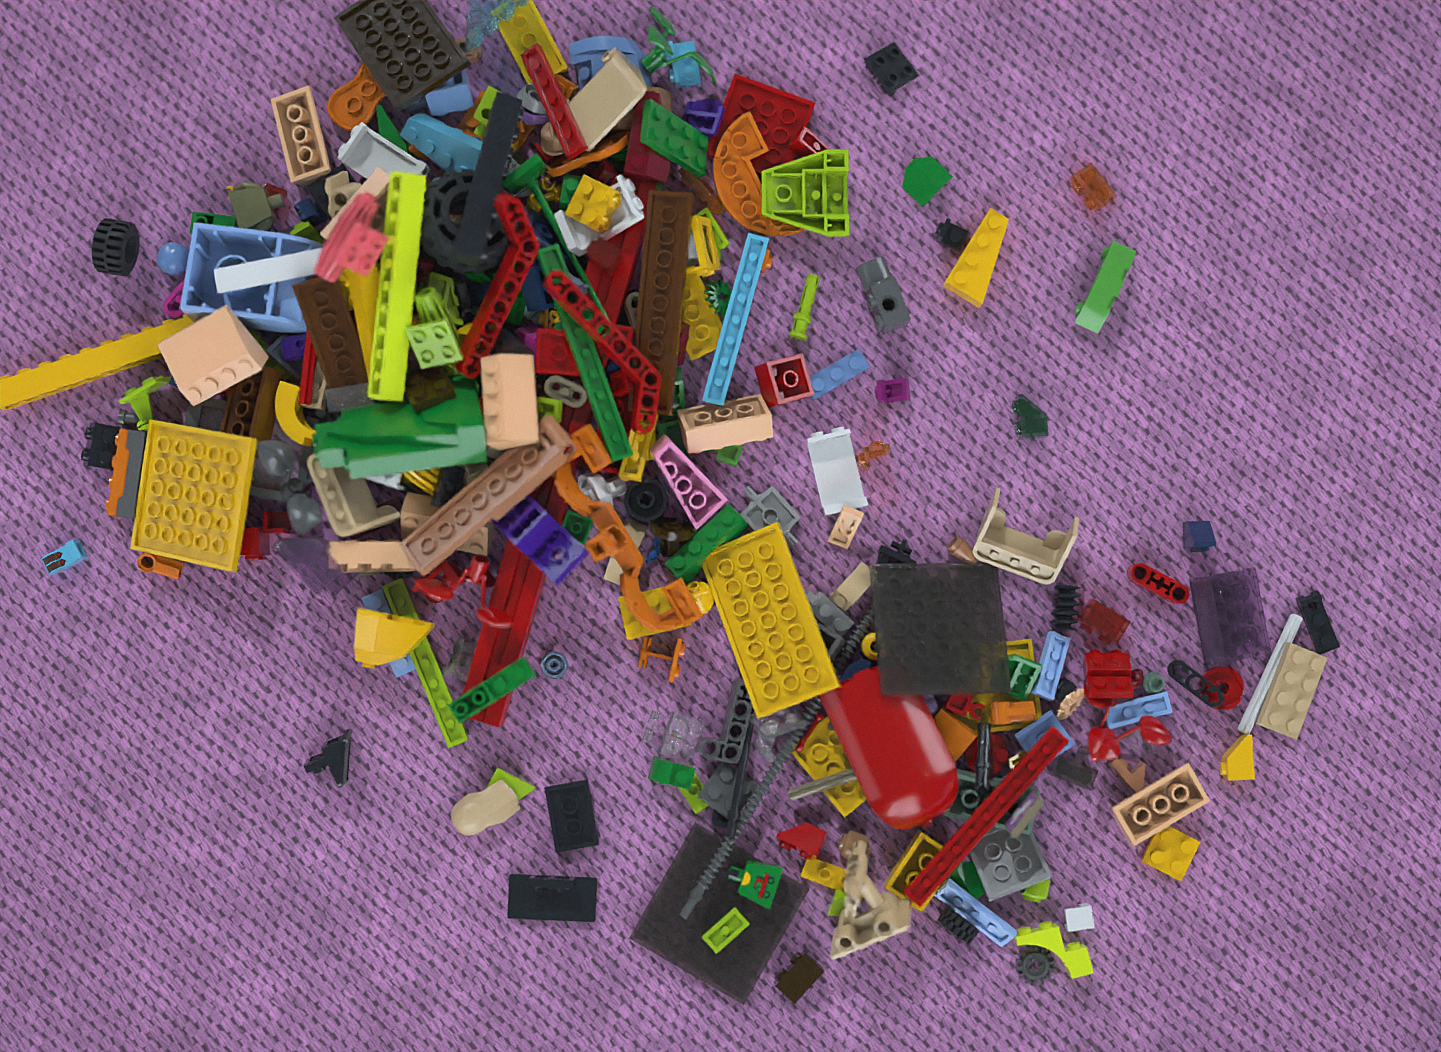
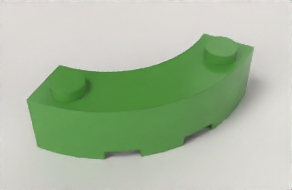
[1074,240,1136,334]

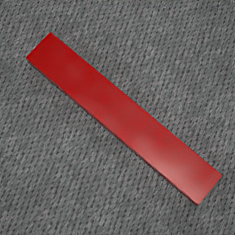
[520,43,588,160]

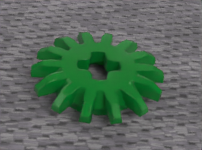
[704,279,733,317]

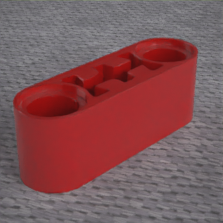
[1126,563,1190,604]

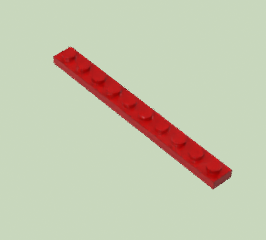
[903,725,1069,907]

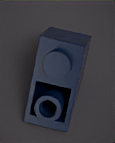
[1182,521,1216,552]

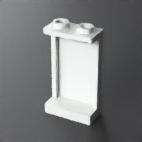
[337,122,430,179]
[554,174,645,257]

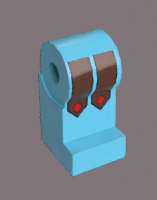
[41,539,89,575]

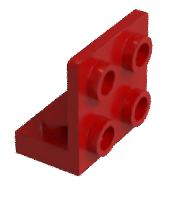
[412,560,467,593]

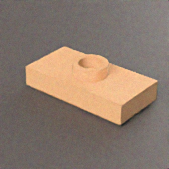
[828,505,864,549]

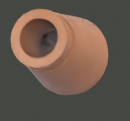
[947,536,978,567]

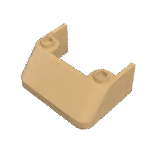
[973,487,1079,584]

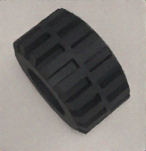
[92,218,139,277]

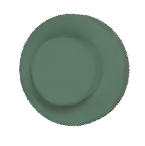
[1143,672,1165,694]

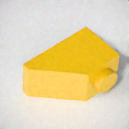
[1219,734,1255,780]

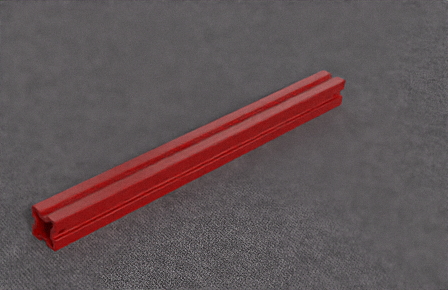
[462,173,657,727]

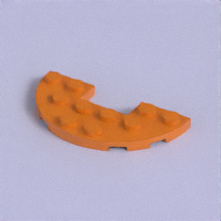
[713,111,805,237]

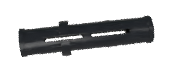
[974,722,992,791]

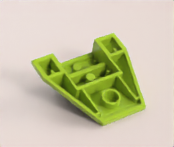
[762,149,850,237]

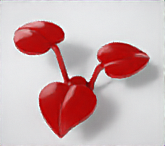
[415,555,514,627]
[1083,679,1172,762]

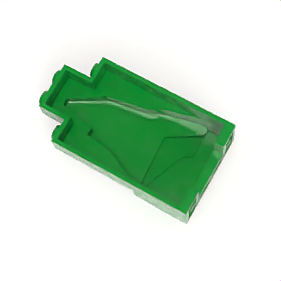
[312,375,487,479]

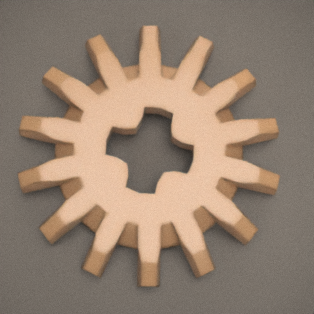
[1056,688,1085,720]

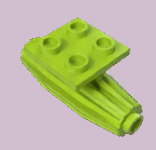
[405,287,467,376]

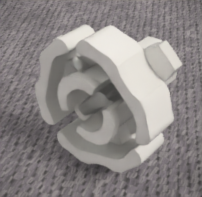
[578,470,627,516]

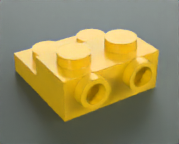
[565,175,623,233]

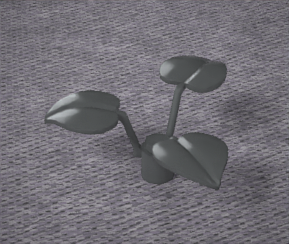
[256,440,323,536]

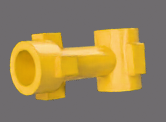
[526,185,562,213]

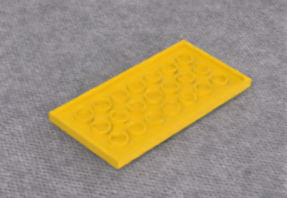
[702,522,841,719]

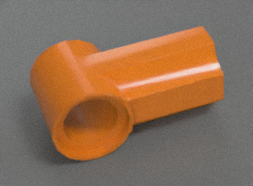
[137,552,185,580]
[990,701,1035,724]

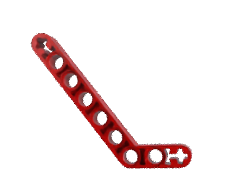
[454,193,539,378]
[543,270,661,435]

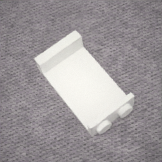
[806,426,868,516]

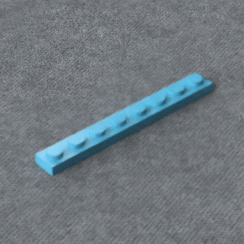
[702,233,769,407]

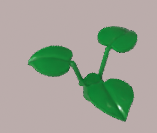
[641,6,716,86]

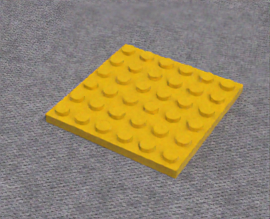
[130,419,257,572]

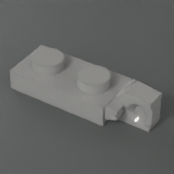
[804,588,854,637]

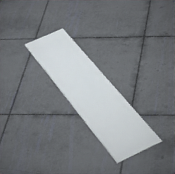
[214,248,322,294]

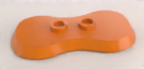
[327,62,386,131]
[545,130,630,177]

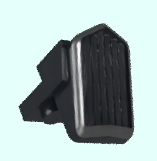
[303,728,352,788]

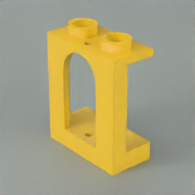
[687,215,721,277]

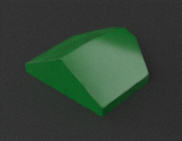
[902,157,953,208]
[994,654,1042,701]
[942,861,985,899]

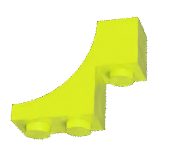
[1014,921,1093,979]

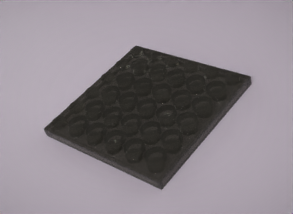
[869,563,1011,696]
[629,822,809,1005]

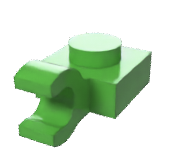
[705,445,744,467]

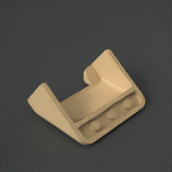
[566,47,647,151]
[307,454,401,537]

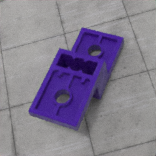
[491,495,589,586]

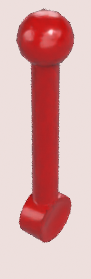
[795,712,824,752]

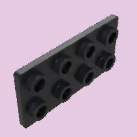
[507,874,597,922]

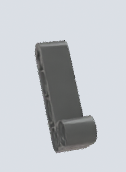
[696,677,752,763]

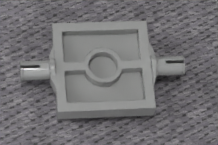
[739,486,801,547]

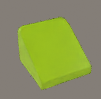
[827,890,846,916]

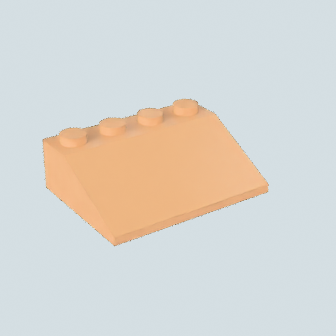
[158,305,269,407]

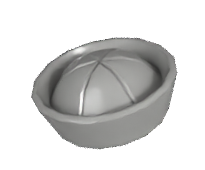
[517,84,547,114]

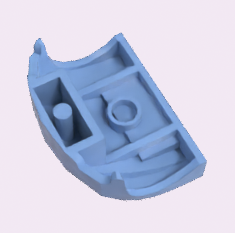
[568,36,652,90]

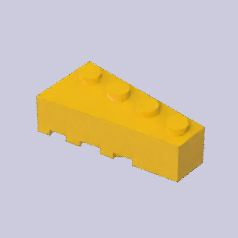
[942,208,1009,308]

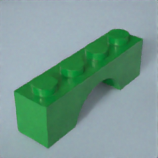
[665,504,749,584]

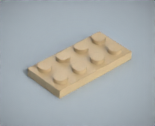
[1256,642,1327,740]

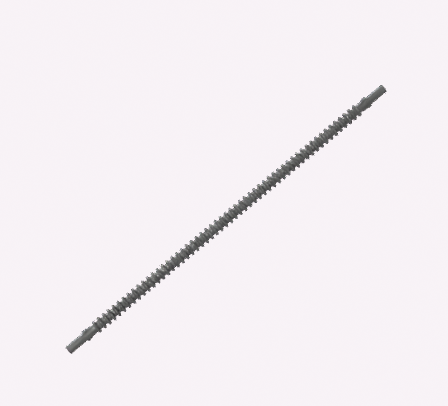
[679,562,900,919]

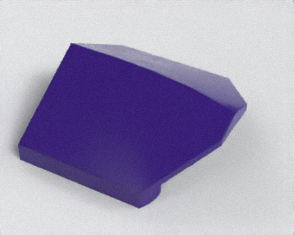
[682,98,725,138]

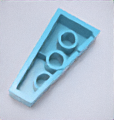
[400,112,482,172]

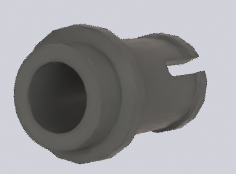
[118,410,140,427]

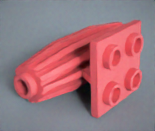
[314,191,389,283]

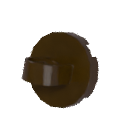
[649,517,694,557]

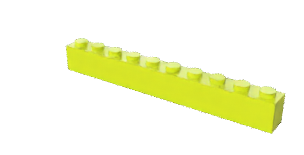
[367,171,426,401]

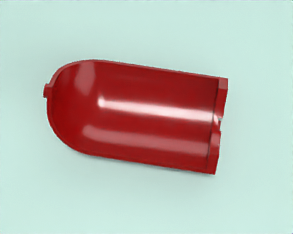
[819,654,958,830]

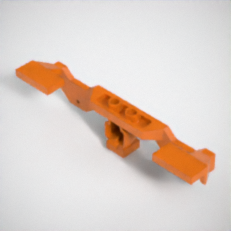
[552,424,704,632]

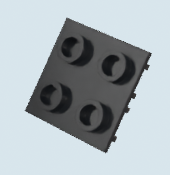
[864,42,920,97]

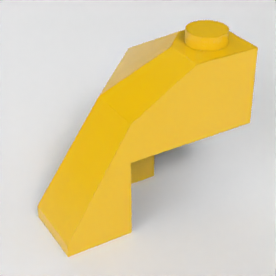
[354,608,436,669]

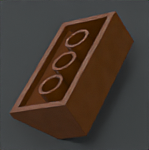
[220,366,285,459]

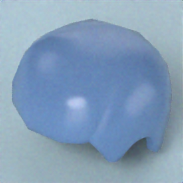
[157,242,189,276]

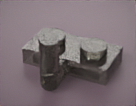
[1049,745,1099,791]

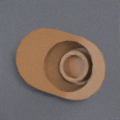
[540,120,565,156]

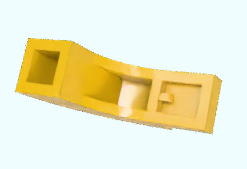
[275,381,316,446]

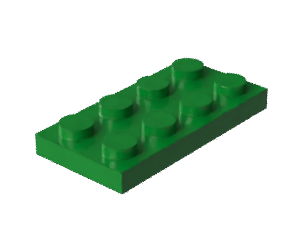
[640,99,708,178]

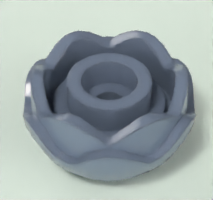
[541,651,568,679]

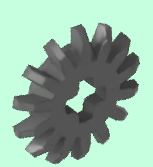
[1015,945,1055,986]

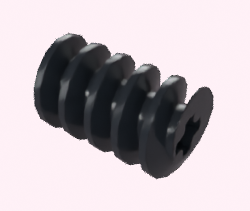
[1050,585,1082,631]

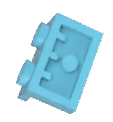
[665,41,701,89]

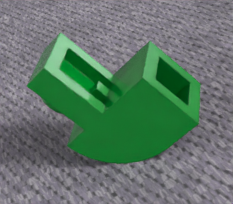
[648,756,696,790]

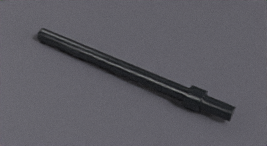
[726,708,756,839]

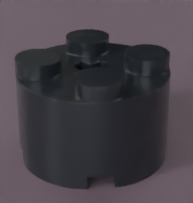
[624,478,669,523]

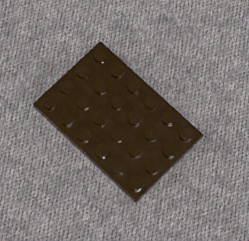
[334,0,471,113]

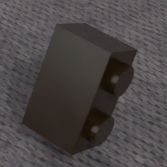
[774,950,825,1005]

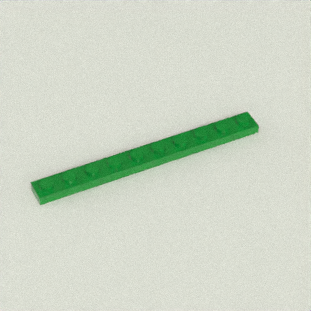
[537,244,634,462]

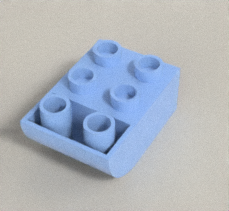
[180,223,323,335]

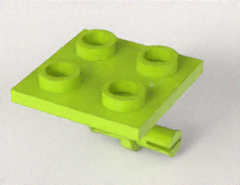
[118,375,172,431]

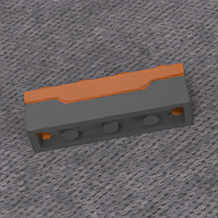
[105,429,147,519]

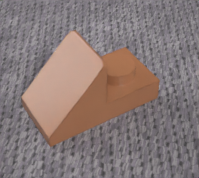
[1107,758,1145,794]

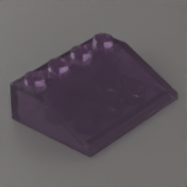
[1189,567,1271,665]

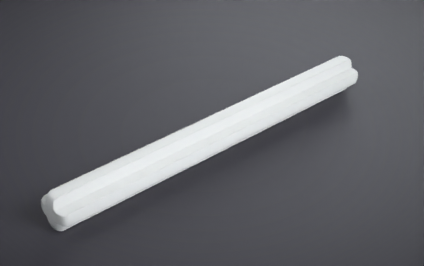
[1238,614,1303,734]

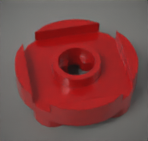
[1198,666,1244,710]
[964,732,1009,775]

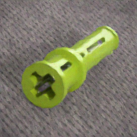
[788,274,820,341]

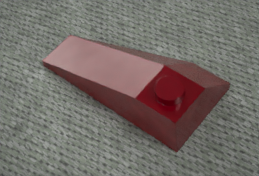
[624,91,671,184]

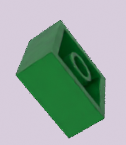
[562,511,594,545]

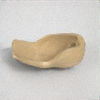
[451,780,520,836]

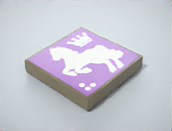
[1004,789,1044,838]

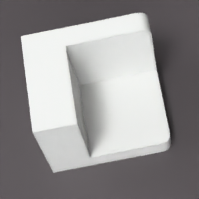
[1064,903,1095,932]

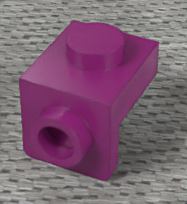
[875,378,910,403]

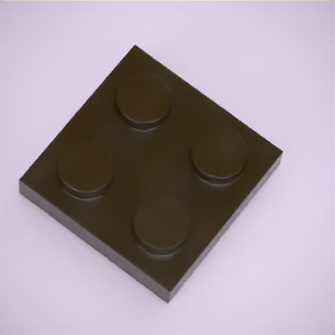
[404,367,457,412]

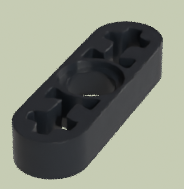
[1167,660,1225,707]

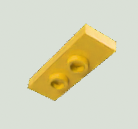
[800,858,863,899]

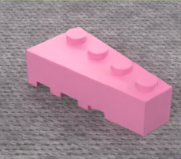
[649,434,728,530]

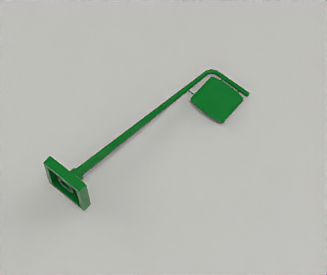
[502,154,610,337]

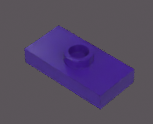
[282,333,306,361]

